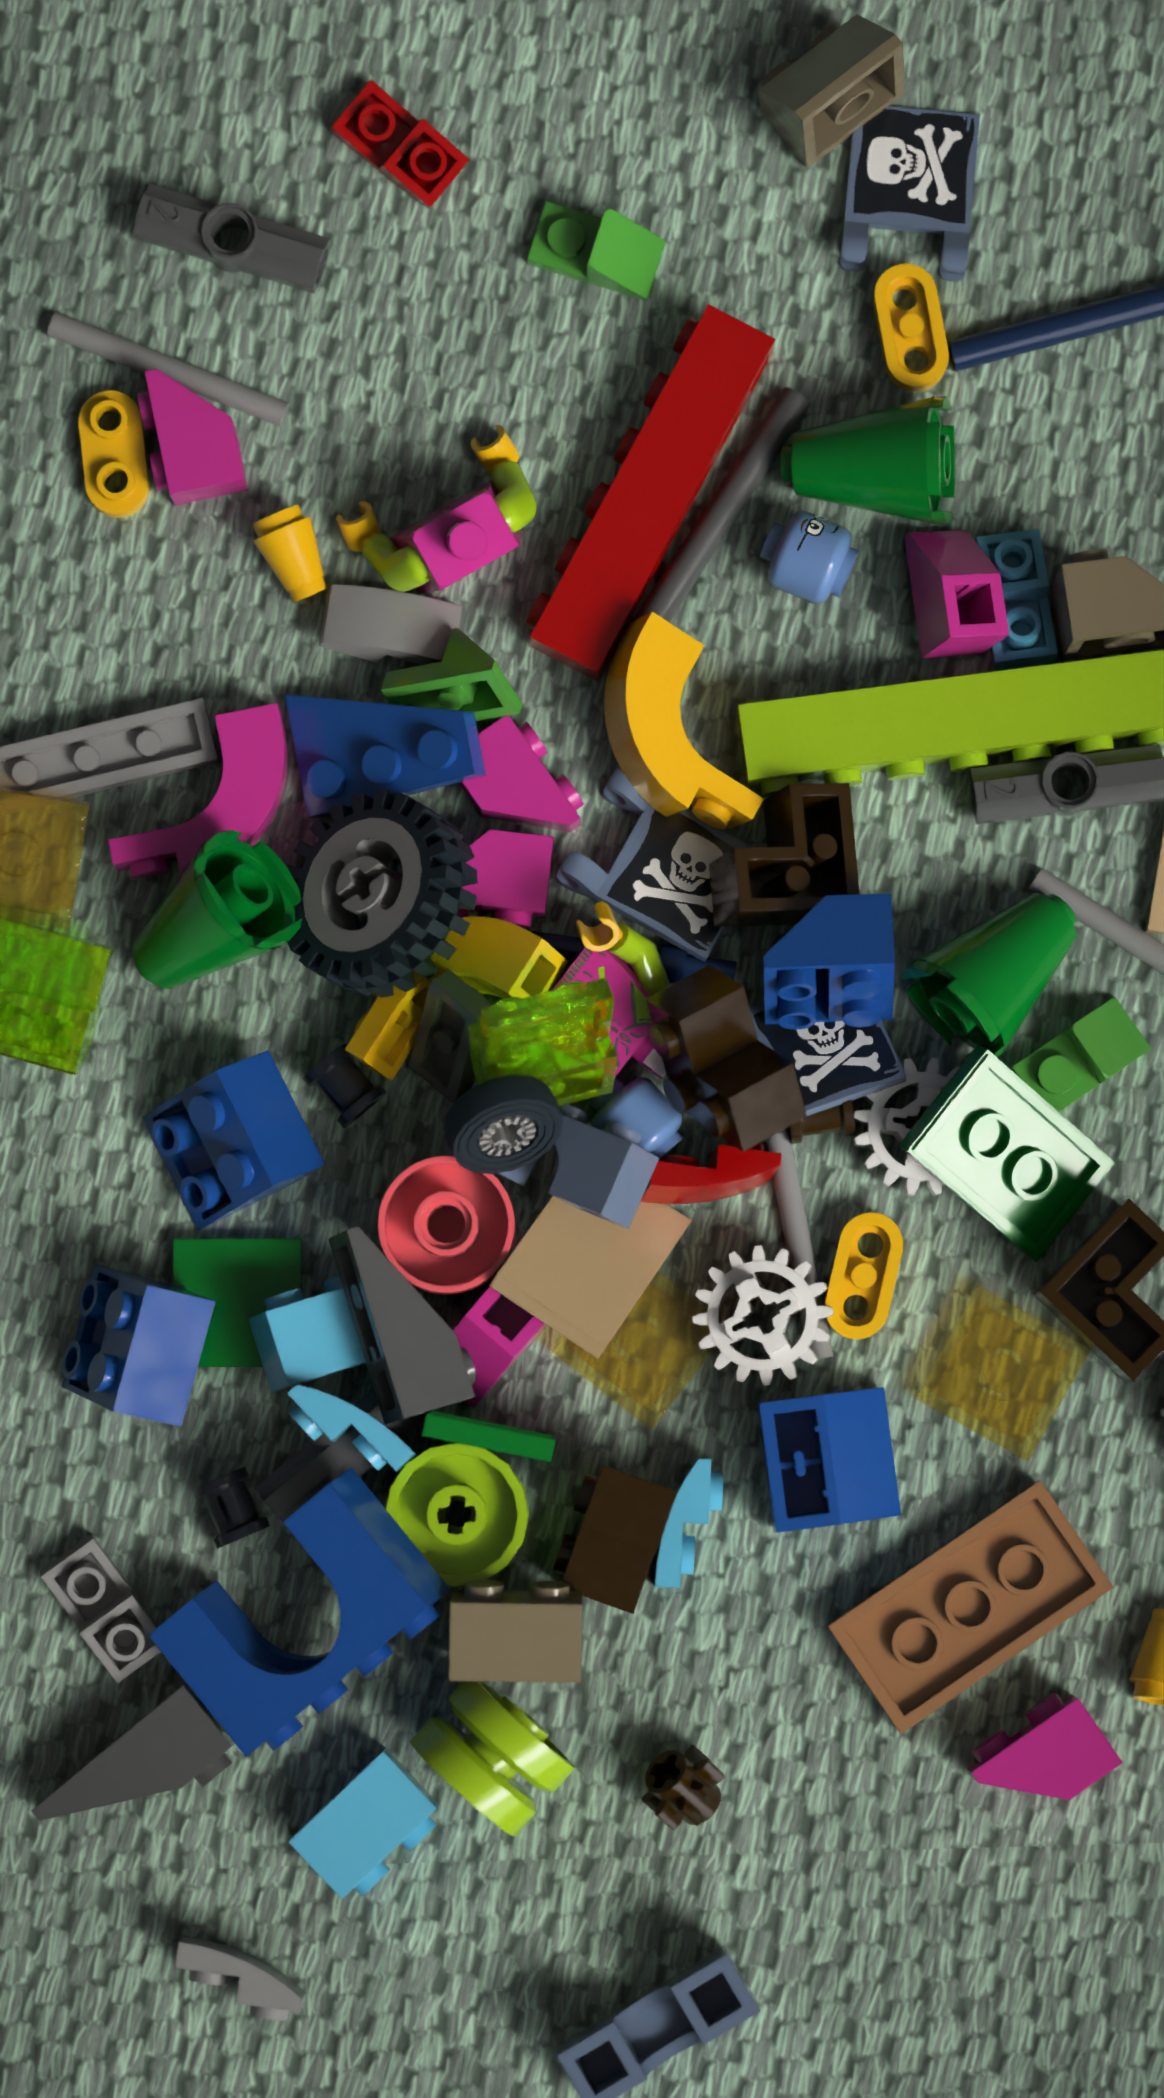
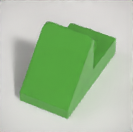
[527,201,666,301]
[381,627,522,721]
[1010,997,1151,1112]

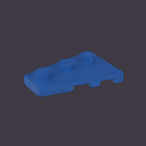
[285,694,486,819]

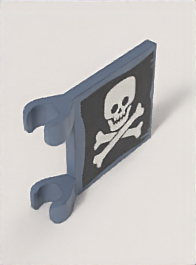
[840,106,980,282]
[555,768,752,962]
[750,1003,906,1116]

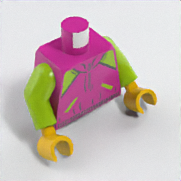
[336,425,536,594]
[482,901,670,1081]

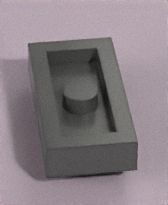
[408,969,495,1103]

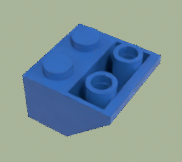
[763,893,895,1030]
[142,1050,325,1231]
[62,1264,216,1426]
[756,1387,901,1533]

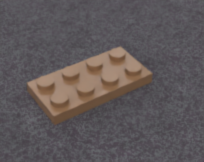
[826,1480,1114,1734]

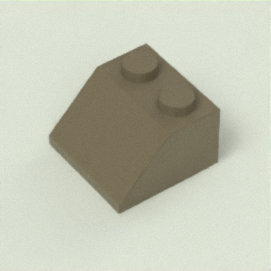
[758,14,905,169]
[1050,549,1164,661]
[449,1580,583,1683]

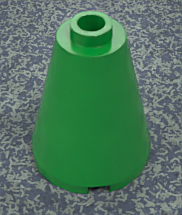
[781,396,956,525]
[132,830,302,989]
[902,892,1077,1058]

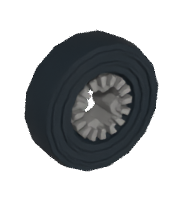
[444,1074,562,1174]

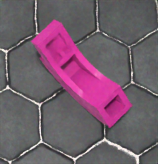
[108,703,288,879]

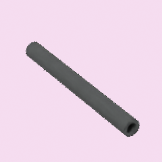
[614,387,811,651]

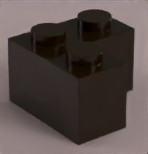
[709,783,860,927]
[646,965,807,1152]
[1033,1198,1164,1383]
[552,1465,677,1614]

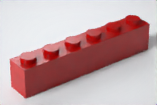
[525,304,775,682]

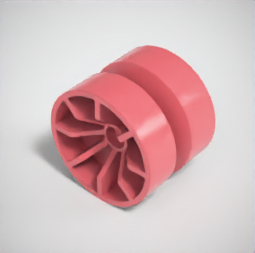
[378,1156,516,1296]

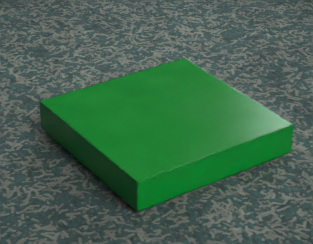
[173,1238,302,1367]
[422,1411,556,1462]

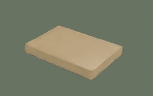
[490,1196,692,1359]

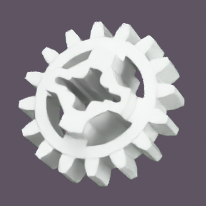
[853,1057,960,1196]
[692,1245,834,1386]

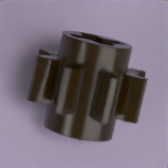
[641,1745,725,1830]

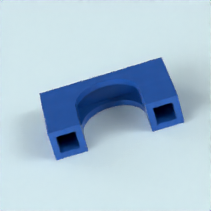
[148,1467,450,1757]

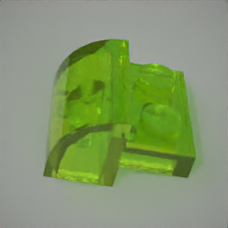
[0,916,115,1075]
[469,978,618,1106]

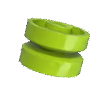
[386,1443,530,1587]
[409,1681,575,1837]

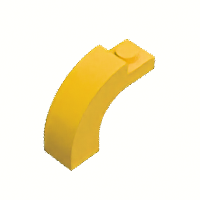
[604,612,764,829]
[345,916,569,1082]

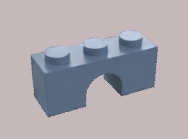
[444,1080,659,1229]
[557,1946,760,2098]

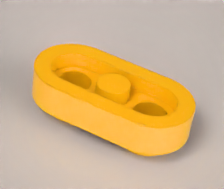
[873,263,949,392]
[78,390,150,518]
[824,1212,903,1340]

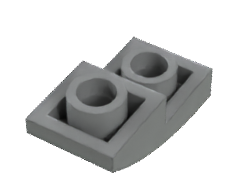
[318,584,462,665]
[40,1534,161,1684]
[175,1936,306,2021]

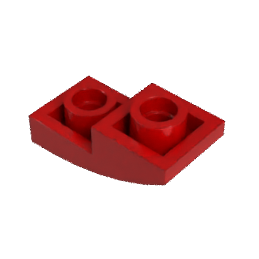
[328,80,470,209]
[641,1142,782,1204]

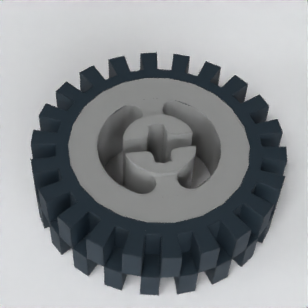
[287,790,478,998]

